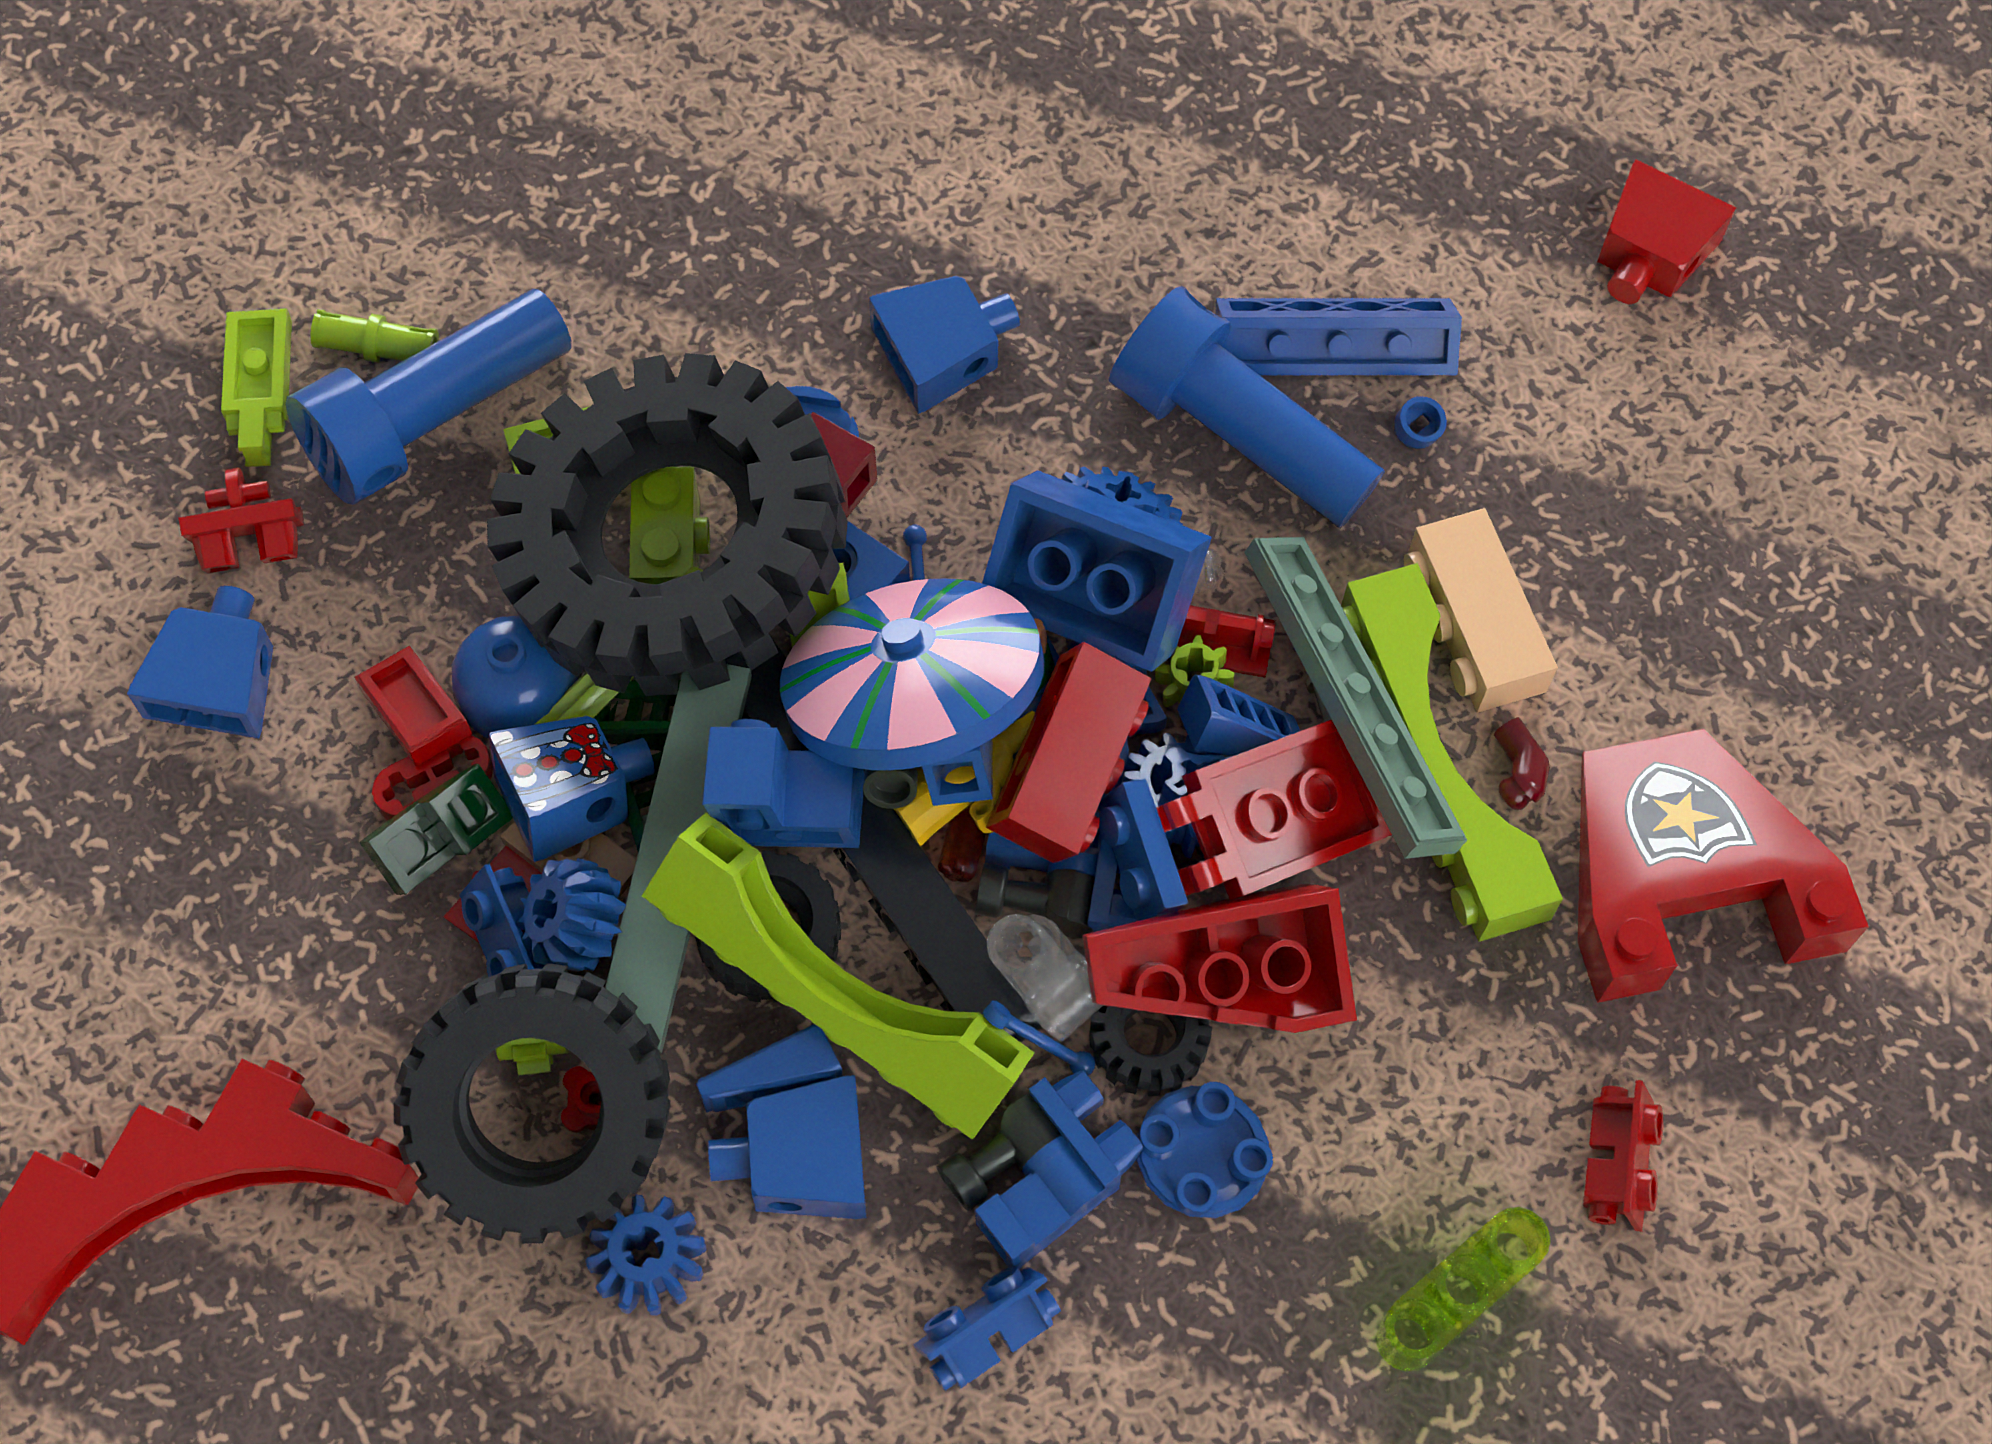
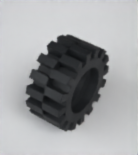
[1089,1004,1212,1097]

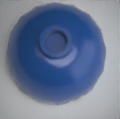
[452,616,579,738]

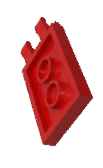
[1156,720,1392,900]

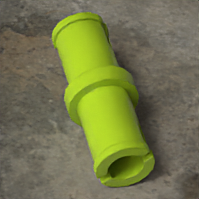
[310,309,439,363]

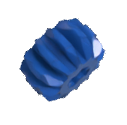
[516,858,626,972]
[586,1194,706,1316]

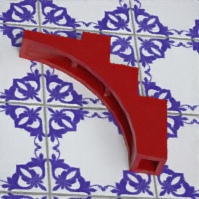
[0,1058,419,1346]

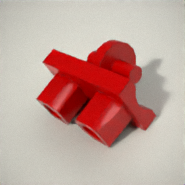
[178,467,304,574]

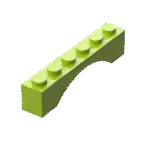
[1341,563,1563,942]
[642,812,1034,1140]

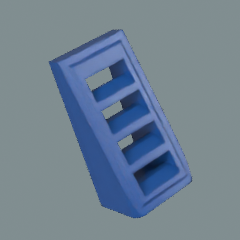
[1177,675,1301,756]
[696,1024,843,1112]

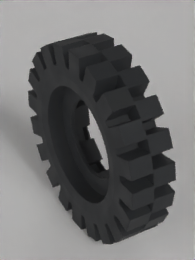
[487,353,848,696]

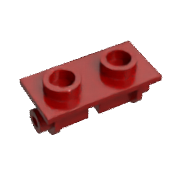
[1167,605,1276,678]
[1583,1080,1664,1232]

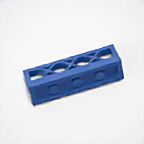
[1215,298,1462,375]

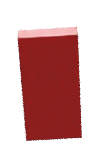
[354,645,472,767]

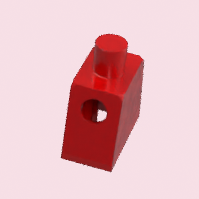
[1597,159,1737,304]

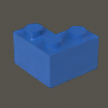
[703,719,865,848]

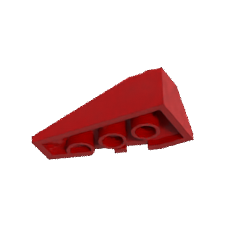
[1082,883,1357,1033]

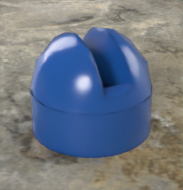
[1394,396,1447,449]

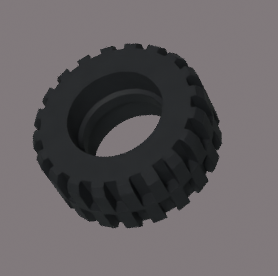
[393,963,671,1244]

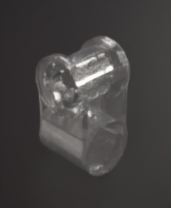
[987,914,1103,1041]

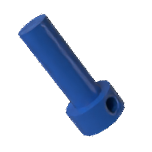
[1109,286,1385,529]
[285,289,572,505]

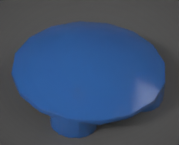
[1137,1082,1273,1218]

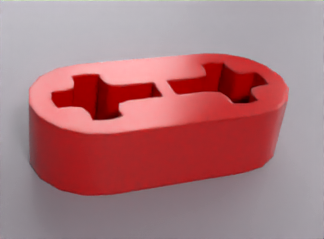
[372,735,493,821]

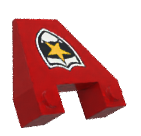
[1578,729,1869,1003]

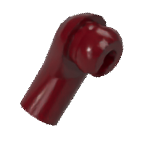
[1494,717,1550,810]

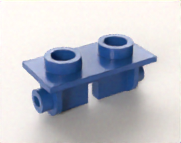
[459,864,544,977]
[913,1266,1061,1391]

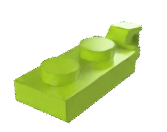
[221,308,292,467]

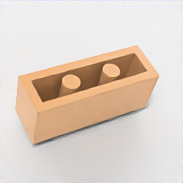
[1404,508,1558,713]

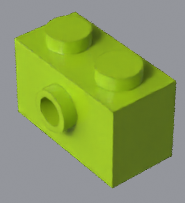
[629,466,710,585]

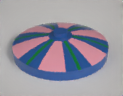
[780,578,1044,770]

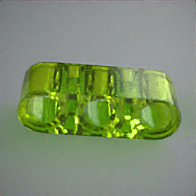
[1376,1207,1551,1372]

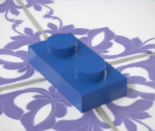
[1098,778,1188,921]

